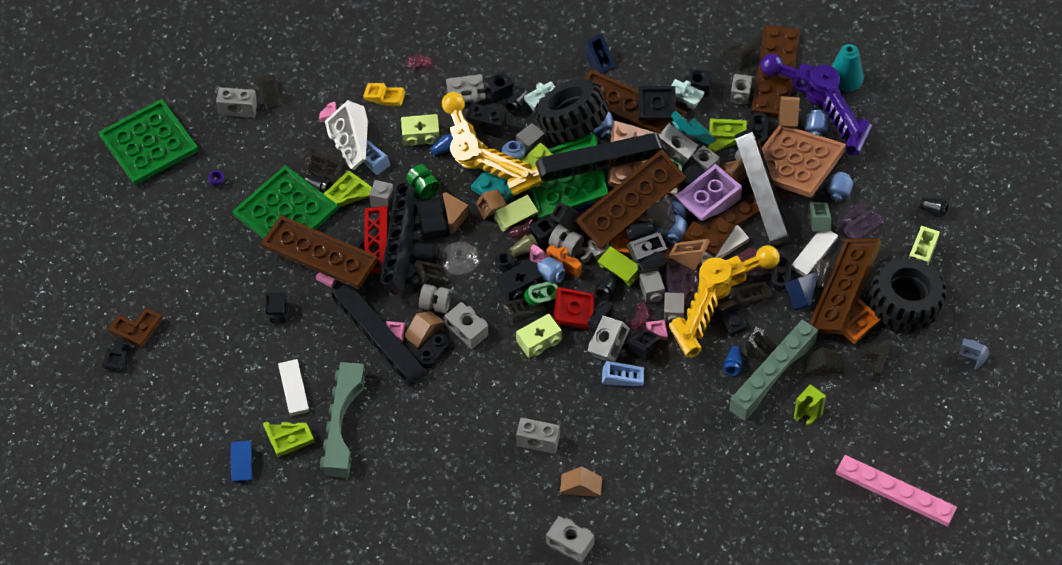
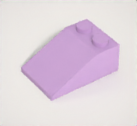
[675,164,742,221]

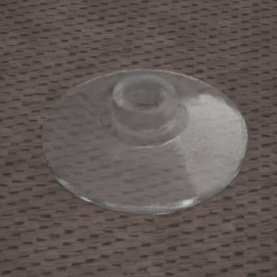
[441,242,479,275]

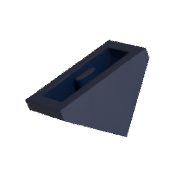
[586,33,615,73]
[784,273,818,311]

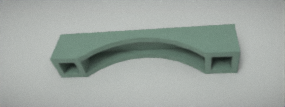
[729,319,818,421]
[320,362,365,478]

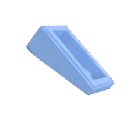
[363,140,390,175]
[602,361,644,386]

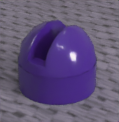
[208,170,224,187]

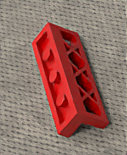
[364,206,391,275]

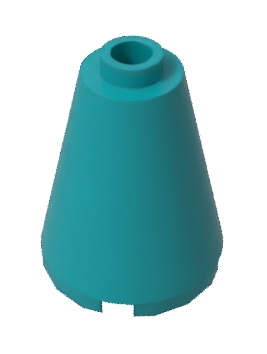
[831,44,864,93]

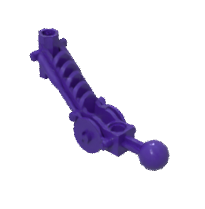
[760,54,872,156]

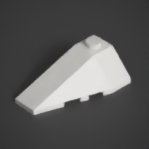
[325,101,368,170]

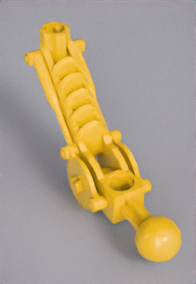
[442,92,544,196]
[669,245,780,358]

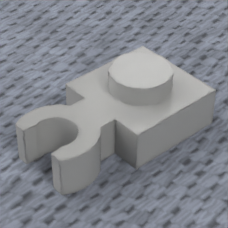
[576,240,611,263]

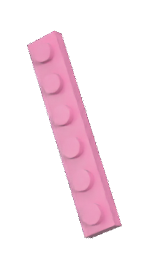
[836,455,957,527]

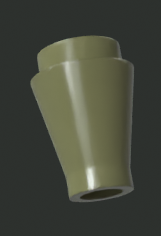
[509,234,539,258]

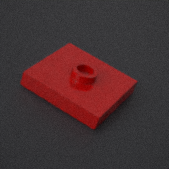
[554,287,595,330]

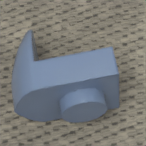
[959,338,989,369]

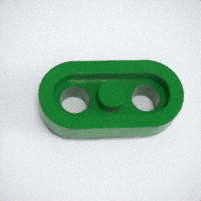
[524,281,558,306]

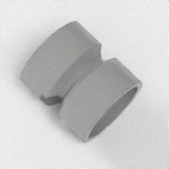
[548,224,584,257]
[419,284,452,314]

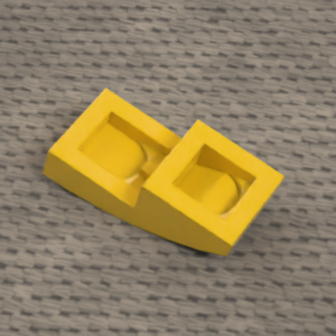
[363,83,405,106]

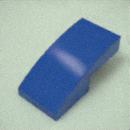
[231,441,253,482]

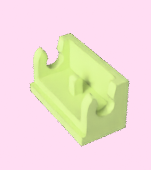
[494,195,538,232]

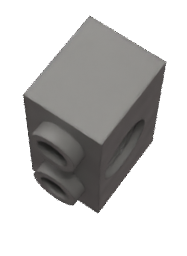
[216,87,258,118]
[659,123,698,167]
[444,302,489,350]
[587,316,630,362]
[516,418,560,454]
[546,516,594,563]

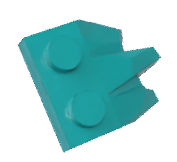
[671,111,716,145]
[471,172,516,202]

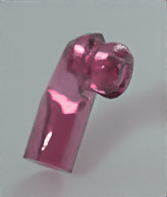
[406,53,434,68]
[509,218,534,239]
[628,302,649,330]

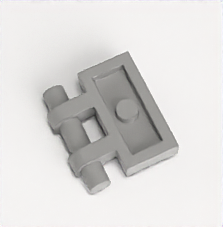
[446,74,486,103]

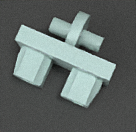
[671,79,704,110]
[524,82,555,113]

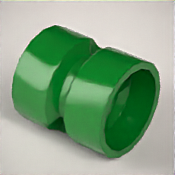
[406,164,441,199]

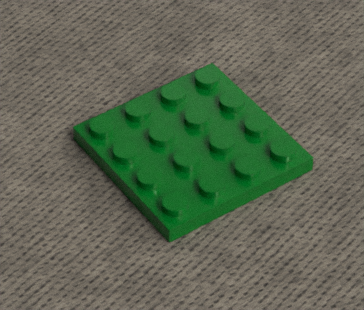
[98,99,199,186]
[532,133,609,219]
[232,165,339,239]

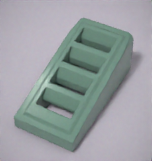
[809,202,831,232]

